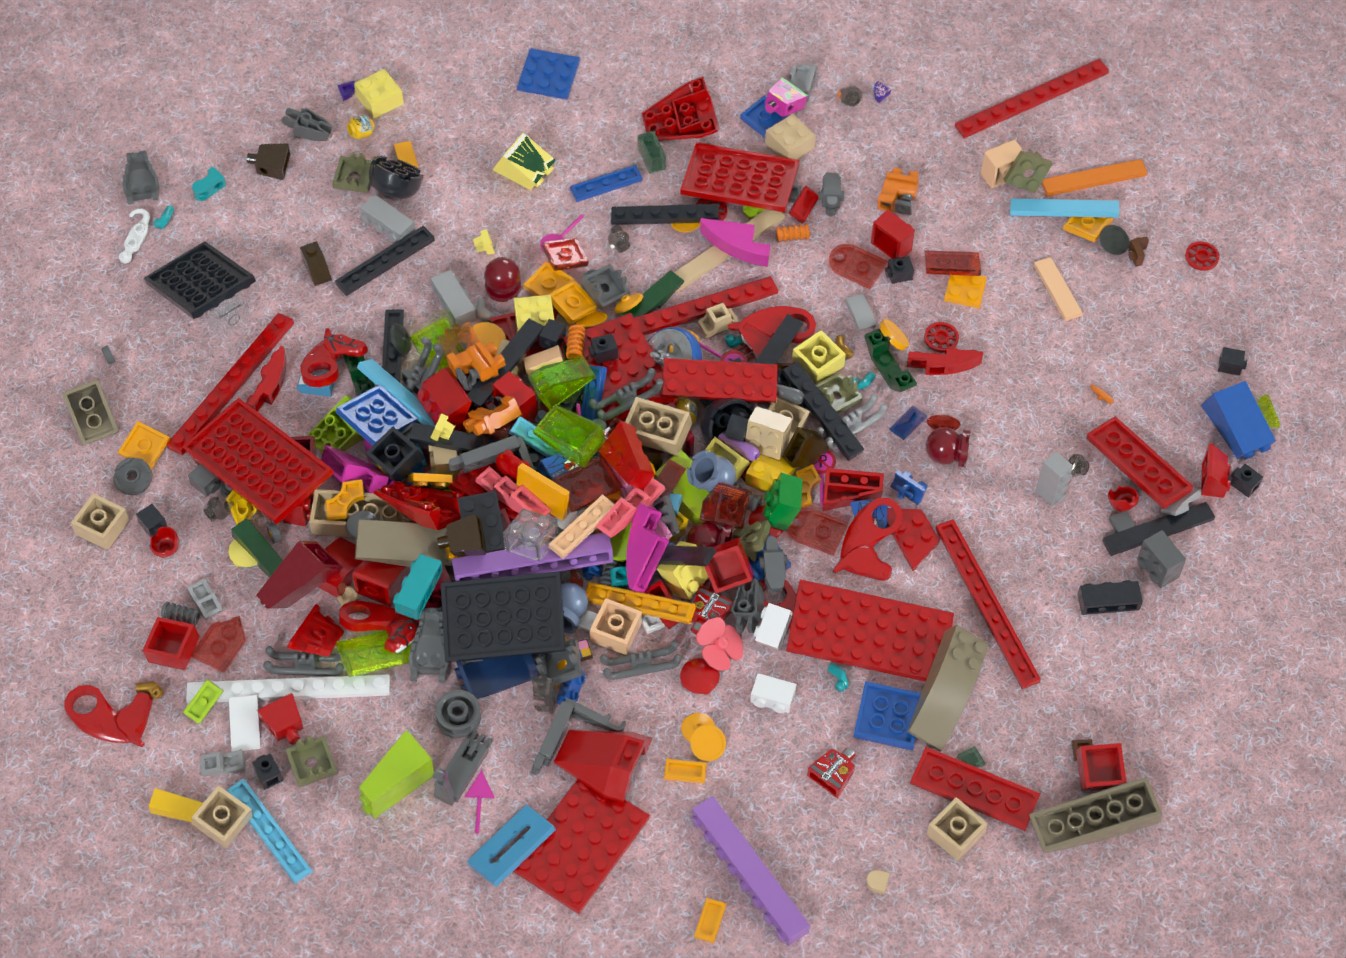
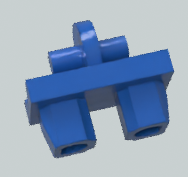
[890,470,928,505]

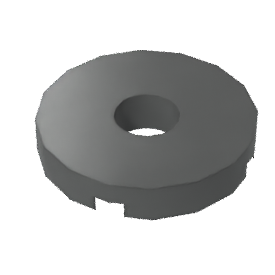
[113,457,152,495]

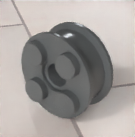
[435,690,481,738]

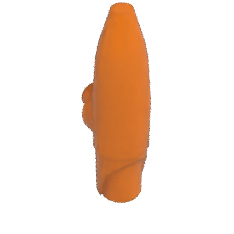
[1090,384,1114,405]

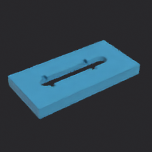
[467,804,555,887]

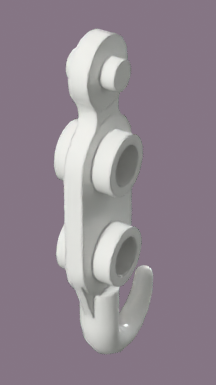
[119,209,150,264]

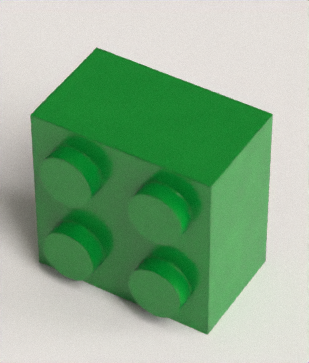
[763,473,803,531]

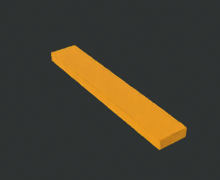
[585,582,696,624]

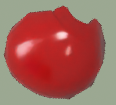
[1107,486,1139,512]
[150,526,180,558]

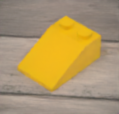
[745,454,797,493]

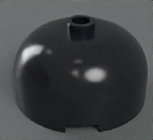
[369,156,424,199]
[700,398,754,445]

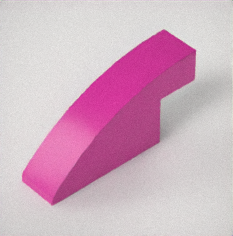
[700,218,770,267]
[321,445,389,493]
[626,503,670,593]

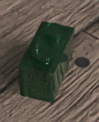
[637,131,666,174]

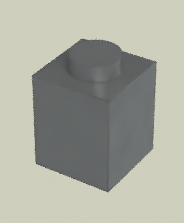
[188,464,220,497]

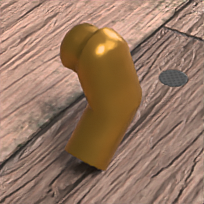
[835,335,854,359]
[136,681,164,699]

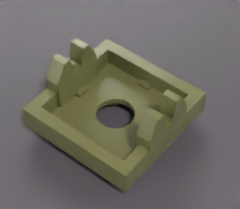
[1004,149,1053,193]
[332,152,372,193]
[816,373,863,414]
[731,520,771,562]
[285,736,338,787]

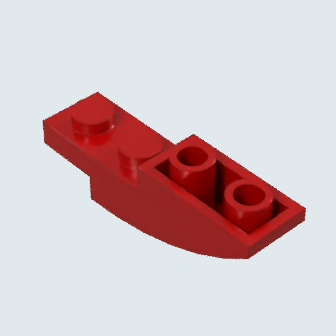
[246,346,287,412]
[907,348,983,375]

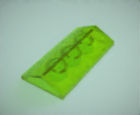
[336,631,414,677]

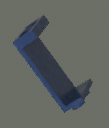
[454,655,539,699]

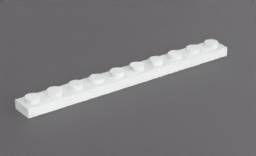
[186,675,390,704]

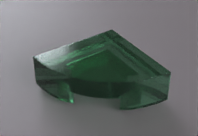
[957,746,985,768]

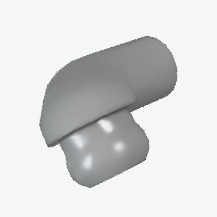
[476,299,495,321]

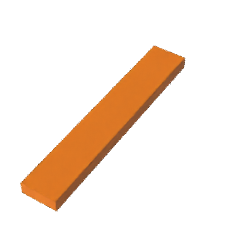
[1041,159,1148,197]

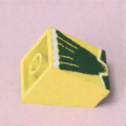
[493,133,556,190]

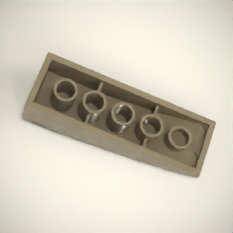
[355,520,454,574]
[907,625,989,751]
[1029,777,1162,853]

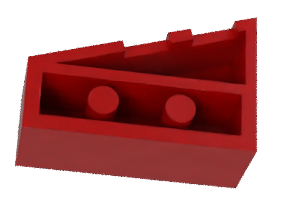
[598,420,655,490]
[822,468,884,511]

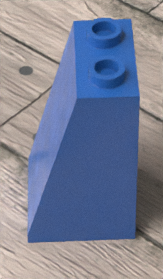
[1201,381,1276,460]

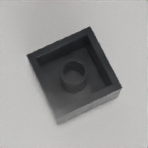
[366,426,424,482]

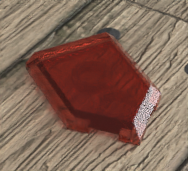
[191,616,246,673]

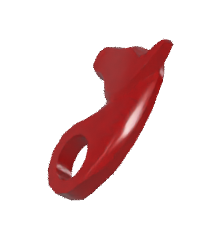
[832,498,903,581]
[64,685,153,747]

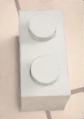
[754,603,793,651]
[750,673,797,713]

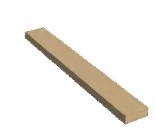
[674,209,785,294]

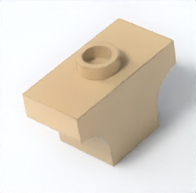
[698,303,739,338]

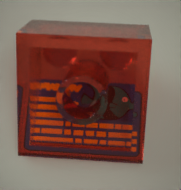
[699,482,750,529]

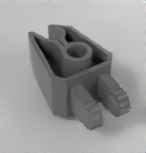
[281,108,332,141]
[819,172,844,216]
[759,536,788,593]
[731,578,764,633]

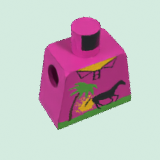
[765,78,808,117]

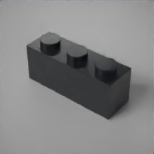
[1077,580,1143,615]

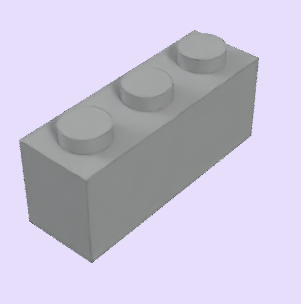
[360,194,415,242]
[431,270,477,328]
[1035,451,1073,506]

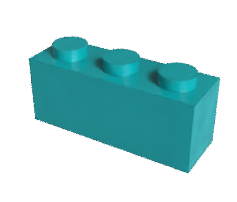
[393,554,443,620]

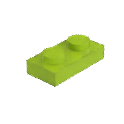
[183,679,224,724]

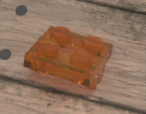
[436,322,479,359]

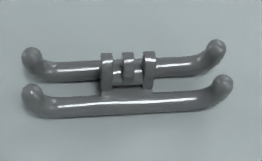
[406,337,444,397]
[589,368,663,421]
[600,640,682,680]
[264,646,346,676]

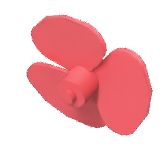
[696,617,743,671]

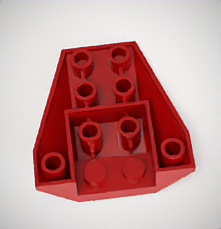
[641,77,720,142]
[374,481,466,530]
[554,730,652,803]

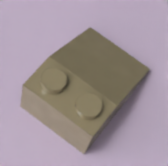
[62,379,119,446]

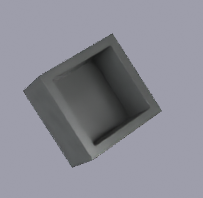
[1137,530,1186,588]

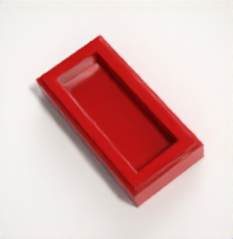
[788,186,819,223]

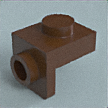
[1128,237,1149,267]

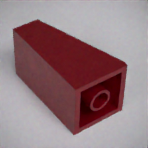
[256,541,343,609]

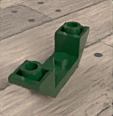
[864,328,917,392]

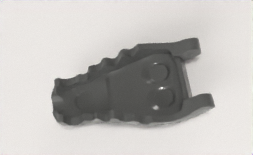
[122,150,159,205]
[409,608,449,683]

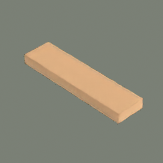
[1034,257,1082,321]
[549,494,615,559]

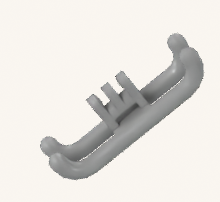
[817,394,887,448]

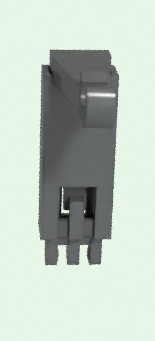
[449,435,535,473]
[531,698,626,775]
[432,730,493,806]

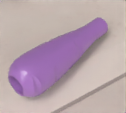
[718,433,760,461]

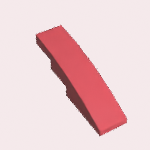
[476,466,552,524]
[596,478,666,538]

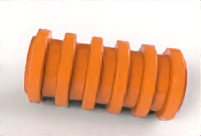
[776,224,810,242]
[566,325,586,360]

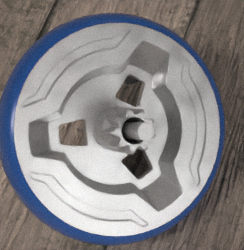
[647,327,702,366]

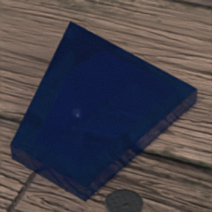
[889,405,927,440]

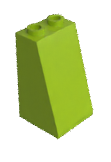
[654,450,727,525]
[359,730,434,819]

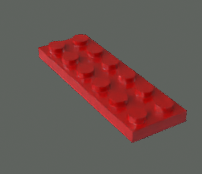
[662,358,777,403]
[1086,416,1193,509]
[910,747,1041,831]

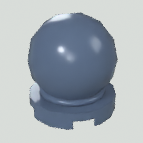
[687,450,736,493]
[561,583,588,634]

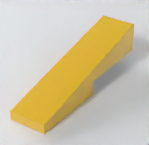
[148,788,203,825]

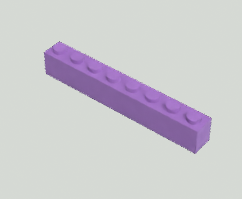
[452,533,613,582]
[691,796,810,946]

